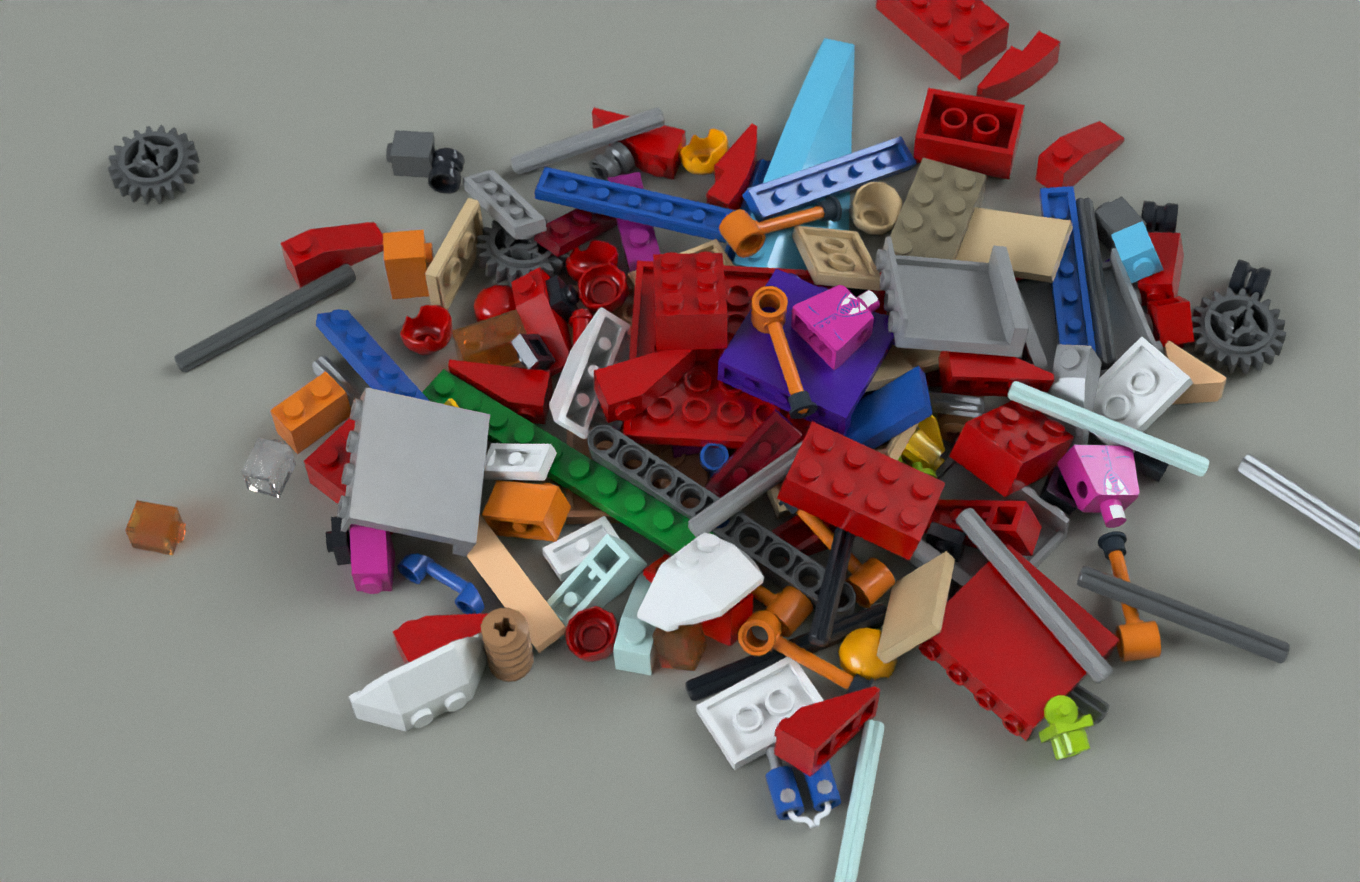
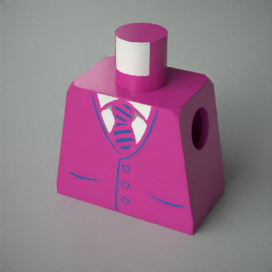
[791,285,880,370]
[1057,445,1139,528]

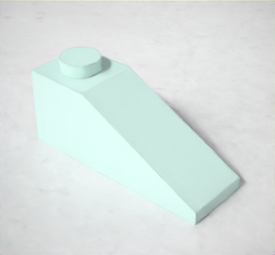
[547,534,648,639]
[613,572,663,675]

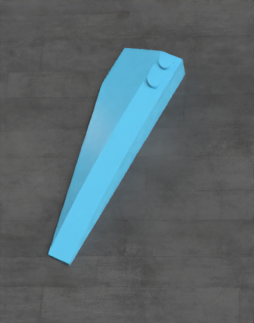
[733,38,855,270]

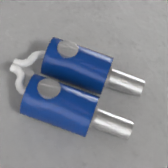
[765,746,842,828]

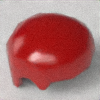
[566,240,618,283]
[578,263,629,313]
[474,285,523,336]
[400,305,453,355]
[565,606,619,662]

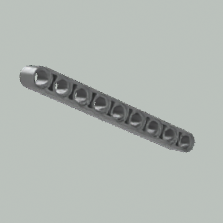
[587,425,856,621]

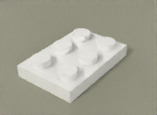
[1090,337,1193,446]
[696,657,824,770]

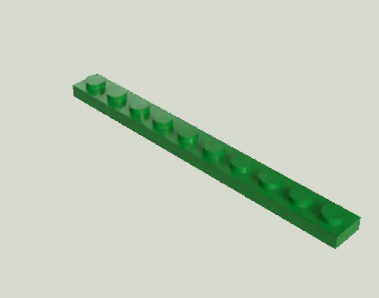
[422,369,718,555]

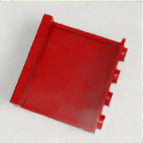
[918,543,1120,742]

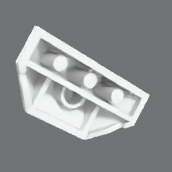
[549,307,631,439]
[637,532,764,632]
[349,633,487,732]

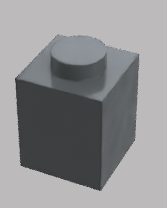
[386,130,437,178]
[1095,196,1146,252]

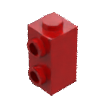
[1138,233,1184,306]

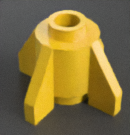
[901,415,945,471]

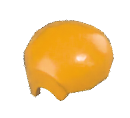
[679,128,729,175]
[838,627,898,681]

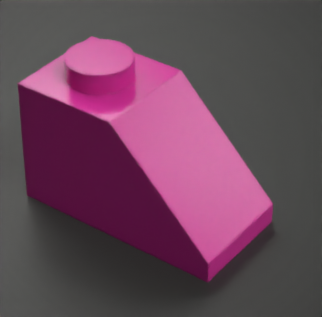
[350,524,396,594]

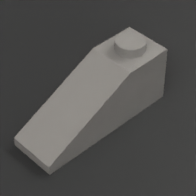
[1050,344,1102,453]

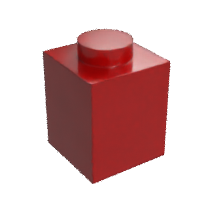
[1146,296,1194,349]

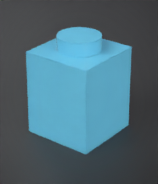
[1111,221,1164,283]

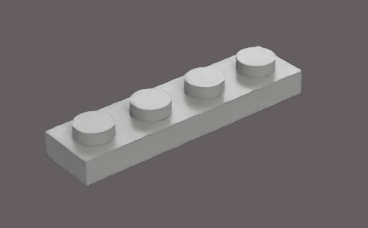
[463,169,547,240]

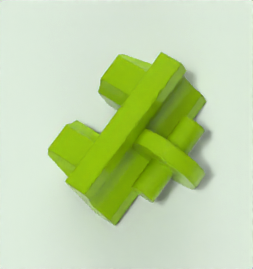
[1038,695,1094,760]

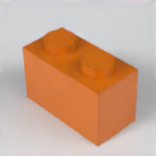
[383,229,434,300]
[270,371,351,454]
[482,480,571,542]

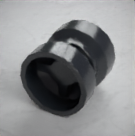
[428,148,465,194]
[1141,200,1178,233]
[1228,259,1272,302]

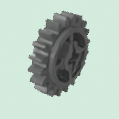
[108,125,200,205]
[476,219,568,287]
[1192,288,1286,374]

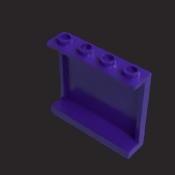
[717,269,896,436]

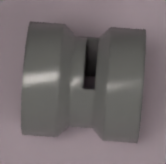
[589,142,635,181]

